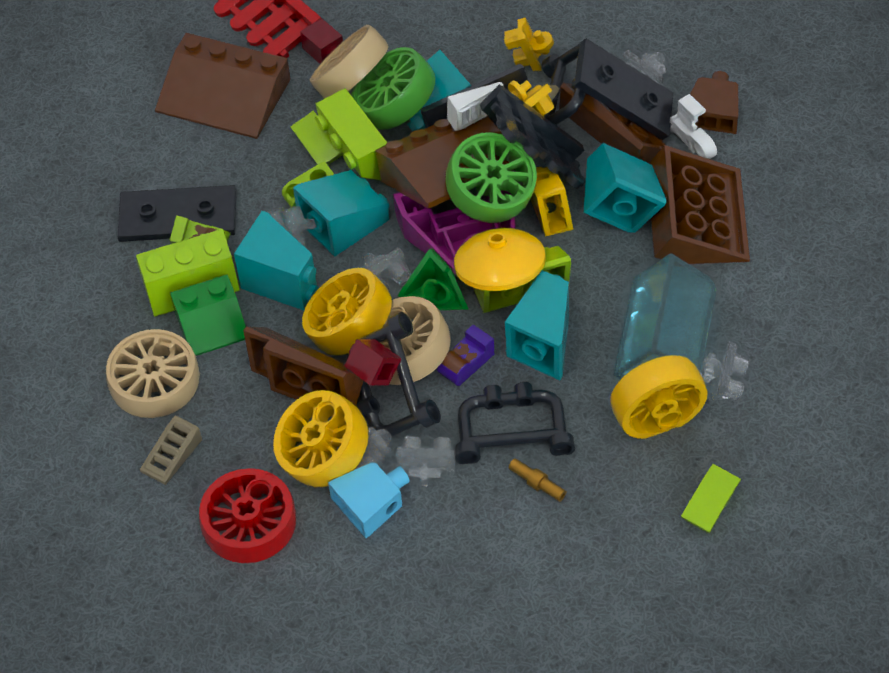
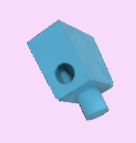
[328,462,410,538]

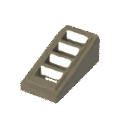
[140,416,202,485]

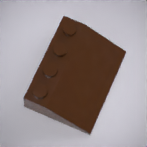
[155,33,291,139]
[375,116,515,209]
[649,145,750,264]

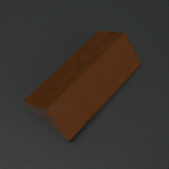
[559,82,666,163]
[243,326,363,406]

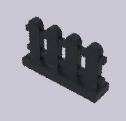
[480,84,586,189]

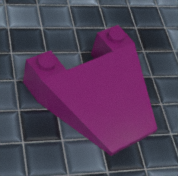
[393,190,516,276]

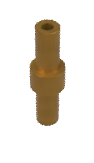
[508,458,567,502]

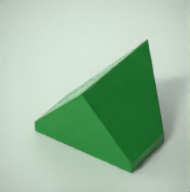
[398,249,468,310]

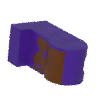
[437,325,495,386]

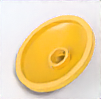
[454,228,546,291]

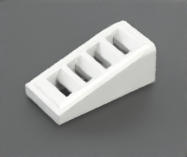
[447,82,503,131]

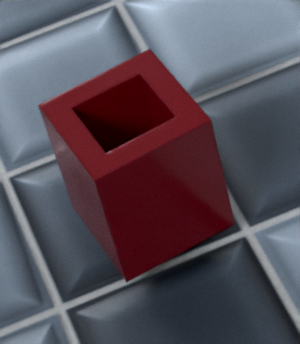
[300,18,343,64]
[344,339,402,385]

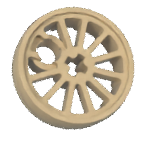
[310,25,389,98]
[380,296,451,385]
[106,329,200,418]

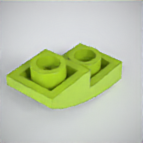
[290,110,344,165]
[681,464,741,533]

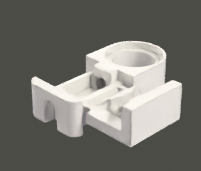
[670,94,717,159]

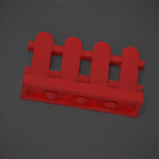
[214,0,321,58]

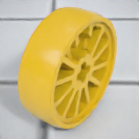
[302,268,392,355]
[610,355,708,439]
[273,390,368,487]

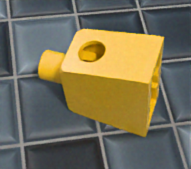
[531,167,574,237]

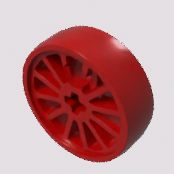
[199,468,296,563]

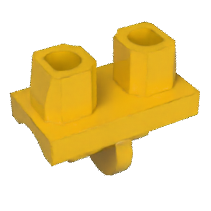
[504,18,554,71]
[508,80,554,115]

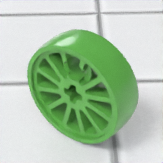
[352,47,435,130]
[446,132,537,223]

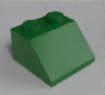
[170,274,246,356]

